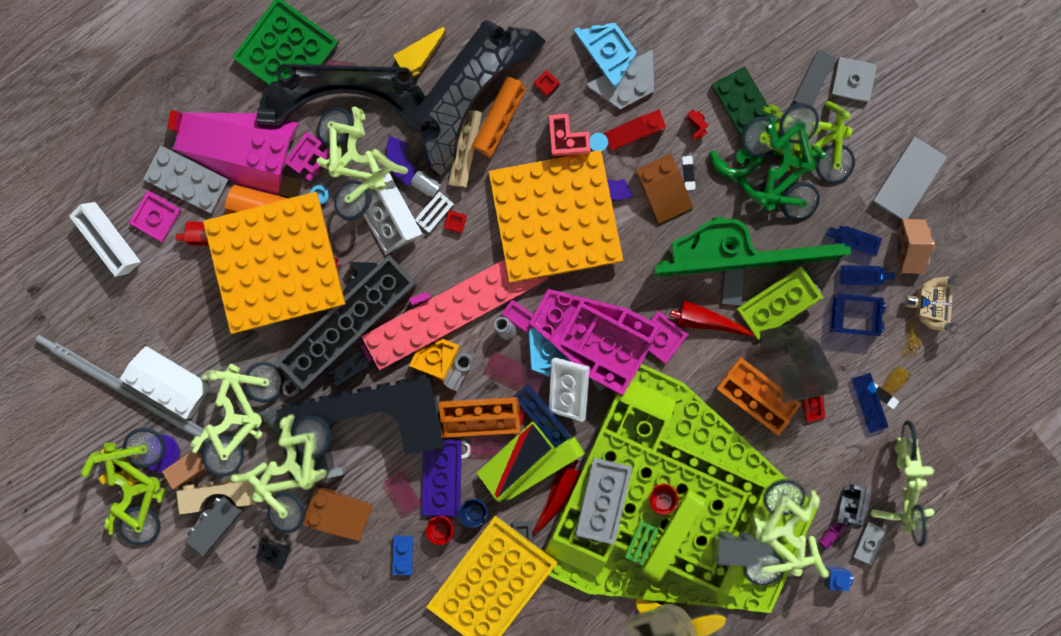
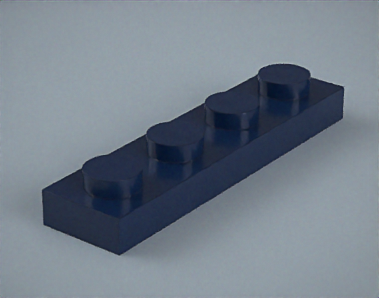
[513,383,572,447]

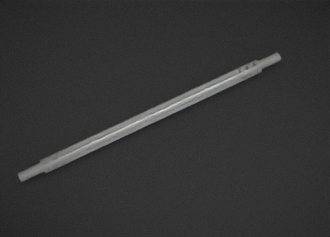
[35,335,237,457]

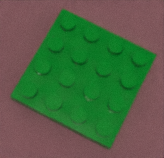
[232,0,340,85]

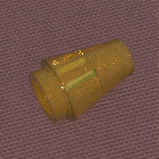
[884,365,911,394]

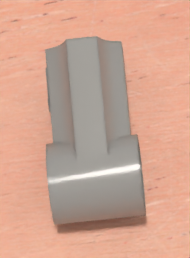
[443,353,473,391]

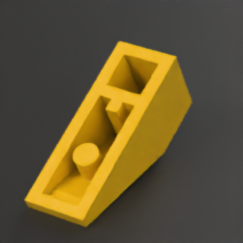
[393,27,446,79]

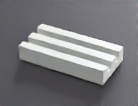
[415,191,454,233]

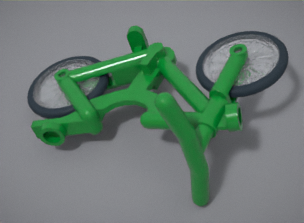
[739,103,825,220]

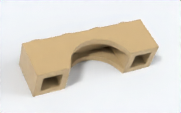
[176,479,259,514]

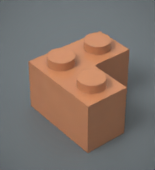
[897,219,935,274]

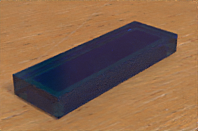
[851,372,889,433]

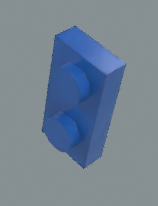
[393,535,414,575]

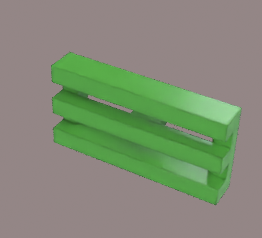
[624,520,659,565]

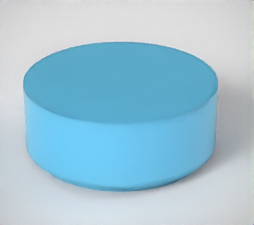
[590,133,608,152]
[310,185,330,205]

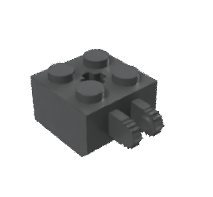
[712,531,773,566]

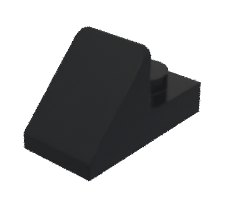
[345,262,379,291]
[256,539,290,570]

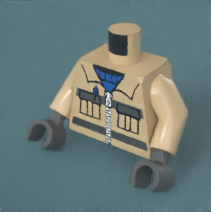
[905,274,962,335]

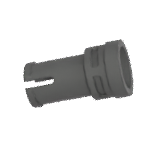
[259,406,280,435]

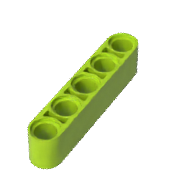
[505,436,585,501]
[640,489,706,583]

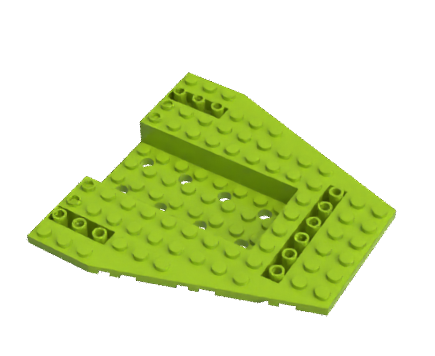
[544,364,818,613]

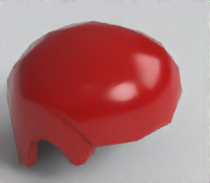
[649,483,679,516]
[425,515,455,545]

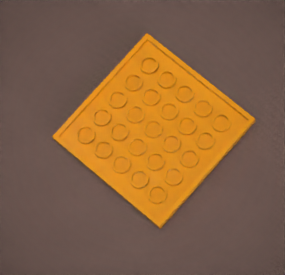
[489,151,623,283]
[203,192,346,334]

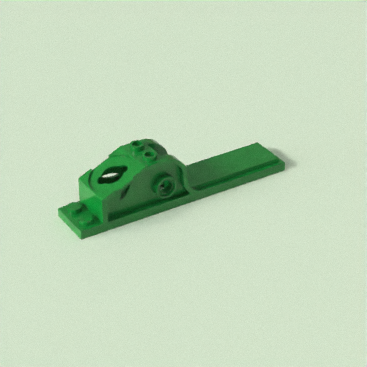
[651,217,851,278]

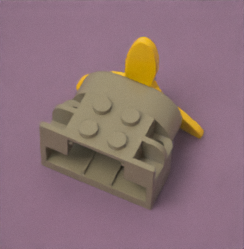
[624,599,726,636]

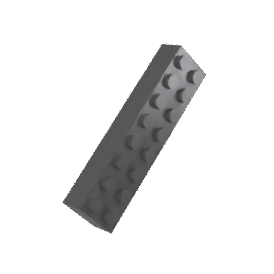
[276,255,417,390]

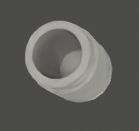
[411,170,442,198]
[494,317,516,340]

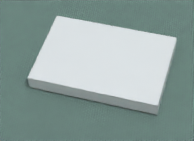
[549,358,589,422]

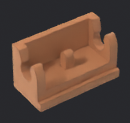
[162,451,211,490]

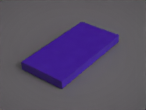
[422,439,462,517]

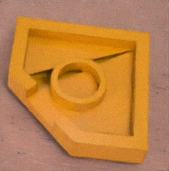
[409,339,460,381]

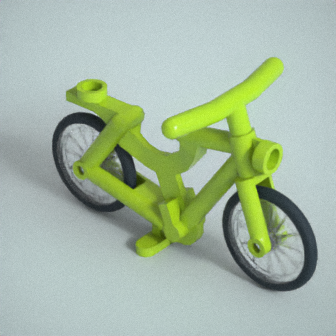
[741,101,855,183]
[81,428,165,545]

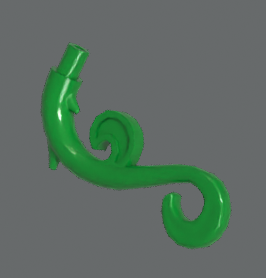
[709,142,792,183]

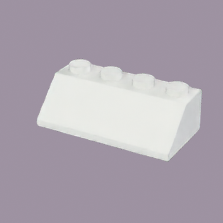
[349,168,422,256]
[120,346,212,419]

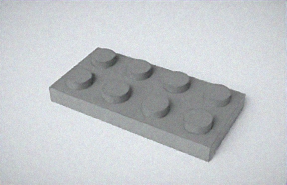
[143,145,230,214]
[576,458,633,544]

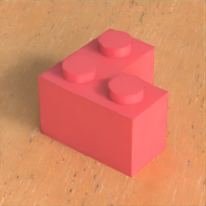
[549,114,591,157]

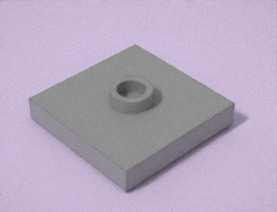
[831,57,877,103]

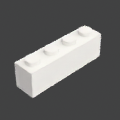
[69,202,141,277]

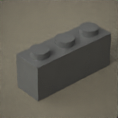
[186,495,245,556]

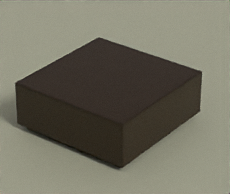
[279,176,303,198]

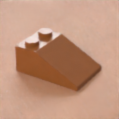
[634,153,693,224]
[303,485,373,541]

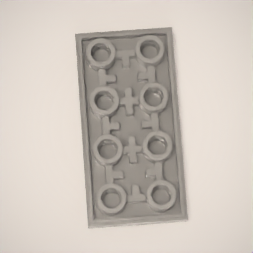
[872,136,947,220]

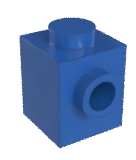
[825,566,853,591]

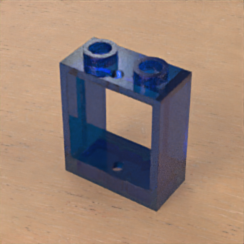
[830,294,886,336]

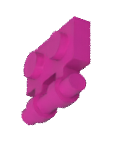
[285,131,330,182]

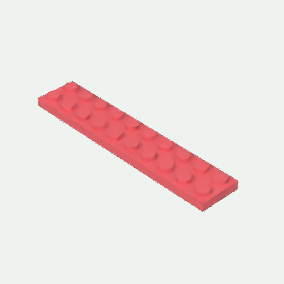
[361,259,548,370]

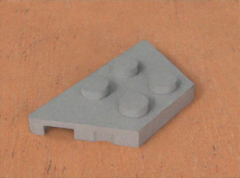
[587,50,654,110]

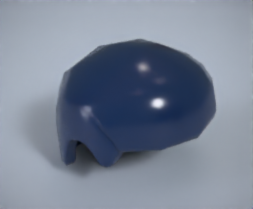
[458,499,489,528]

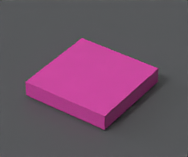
[129,190,182,243]
[648,311,688,364]

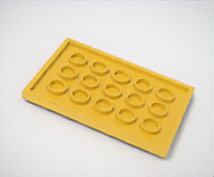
[426,515,557,636]

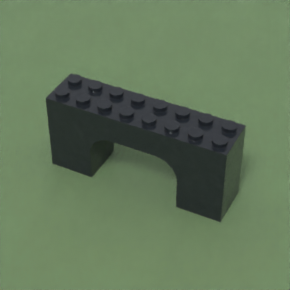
[276,374,446,479]

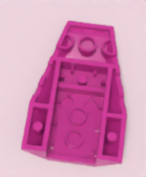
[173,112,299,196]
[530,289,660,395]

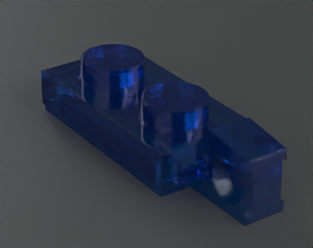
[826,226,882,257]
[840,265,895,286]

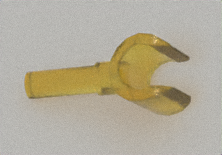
[908,323,921,352]

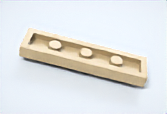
[448,110,482,187]

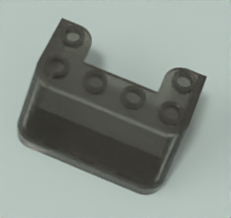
[759,325,838,403]

